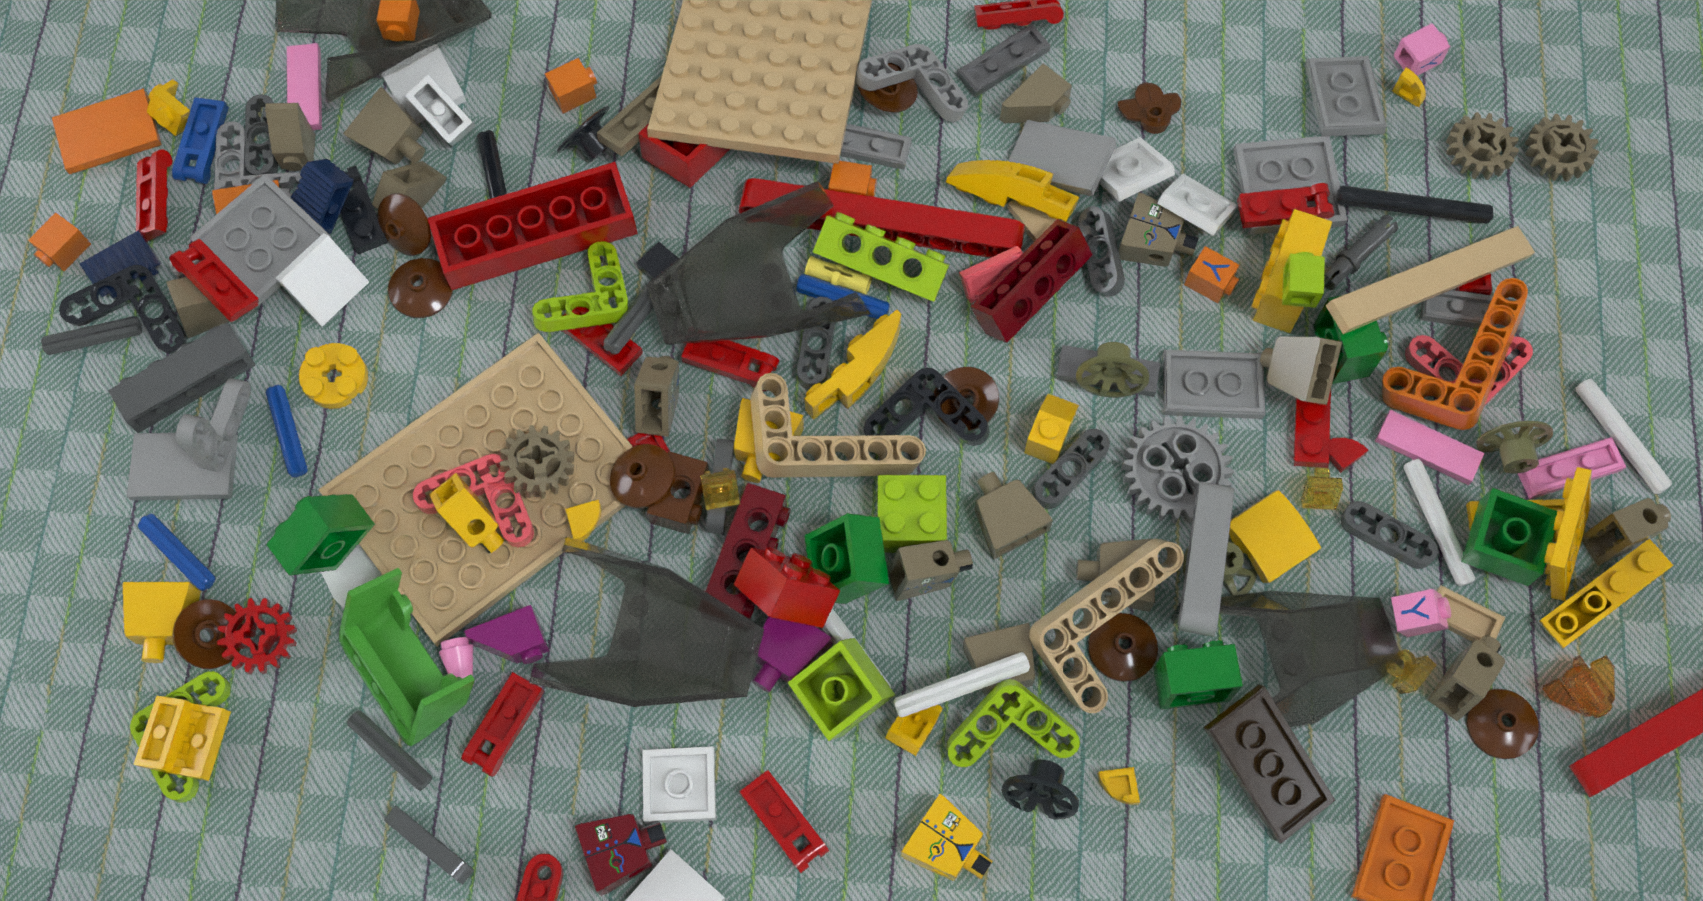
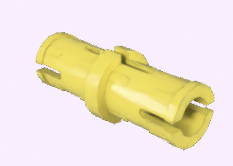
[804,255,872,295]

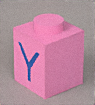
[1393,23,1451,76]
[1391,589,1451,637]

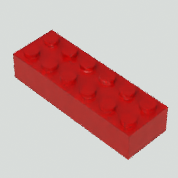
[428,162,638,290]

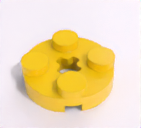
[299,343,368,409]

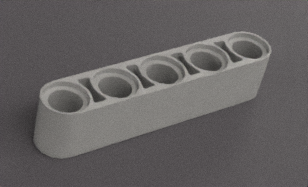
[1177,482,1234,637]

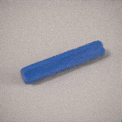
[796,274,890,319]
[265,385,308,478]
[138,514,216,591]

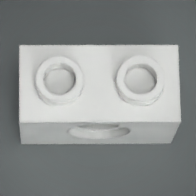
[404,74,476,146]

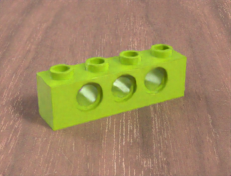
[813,212,950,302]

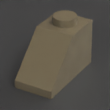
[1000,63,1072,124]
[265,103,316,171]
[372,161,447,208]

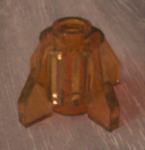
[1542,655,1615,718]

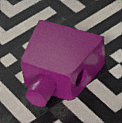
[752,616,832,693]

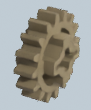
[1446,112,1519,180]
[1525,114,1599,182]
[500,425,575,499]

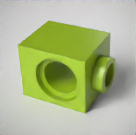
[1282,252,1325,308]

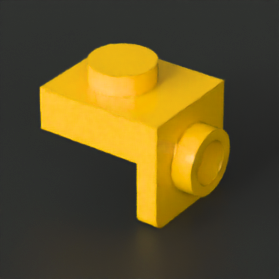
[147,79,190,136]
[885,691,943,756]

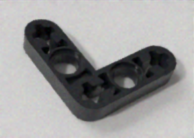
[59,265,187,354]
[864,367,990,446]

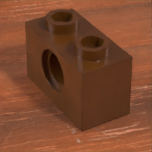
[647,451,712,534]

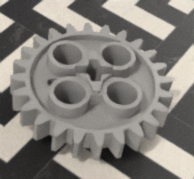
[1121,415,1234,524]

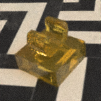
[1301,467,1343,510]
[700,468,740,510]
[1386,649,1437,694]

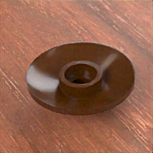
[857,63,918,112]
[378,193,431,256]
[388,258,453,318]
[933,367,999,431]
[610,444,675,508]
[172,599,243,669]
[1088,613,1158,682]
[1466,689,1539,759]

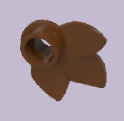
[1118,82,1181,134]

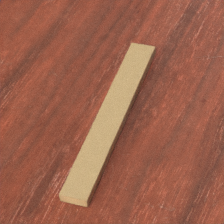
[1326,226,1535,334]

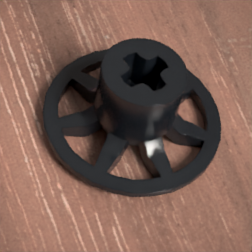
[557,106,610,162]
[1001,759,1079,820]

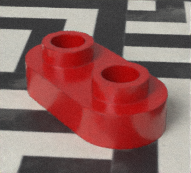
[516,854,564,901]

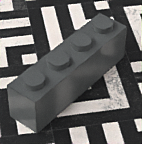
[108,322,256,433]

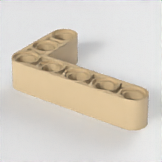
[750,373,926,478]
[1029,539,1184,713]

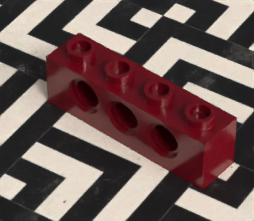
[971,219,1093,343]
[699,482,791,630]

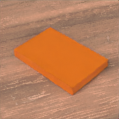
[52,88,162,175]
[1351,794,1455,901]

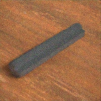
[603,280,665,355]
[41,316,142,355]
[347,710,432,791]

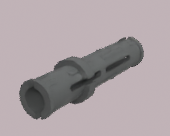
[1324,215,1398,290]

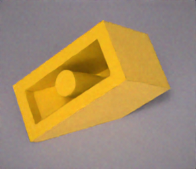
[1024,394,1079,464]

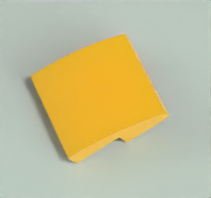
[1229,490,1321,583]
[133,695,231,781]

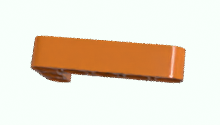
[1382,278,1528,430]

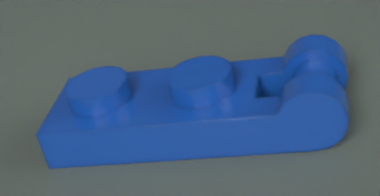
[172,97,229,184]

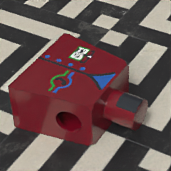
[575,814,667,896]

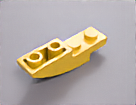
[946,160,1079,222]
[804,310,901,420]
[1539,538,1674,649]

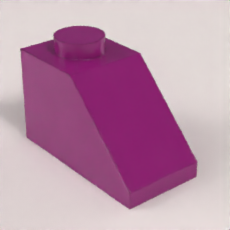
[464,605,550,664]

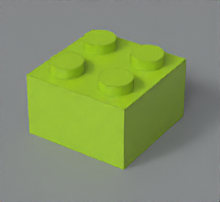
[877,475,947,553]
[788,638,895,741]

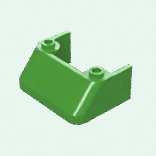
[339,568,475,746]

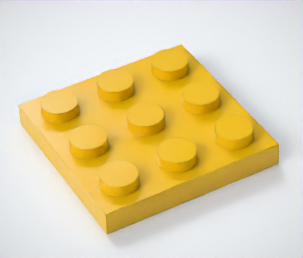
[1545,467,1592,601]

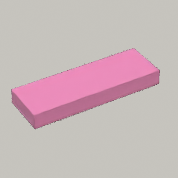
[287,43,322,130]
[1375,410,1484,485]
[1518,437,1626,499]

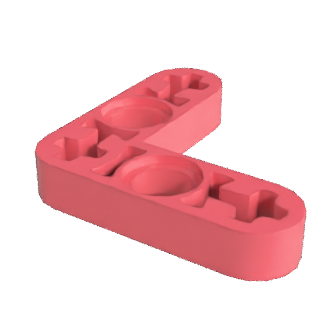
[1405,335,1533,411]
[413,454,534,548]

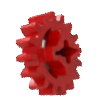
[217,598,297,675]

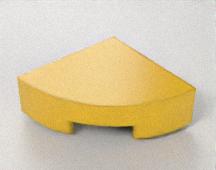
[1392,67,1426,107]
[566,499,601,544]
[1097,767,1140,805]

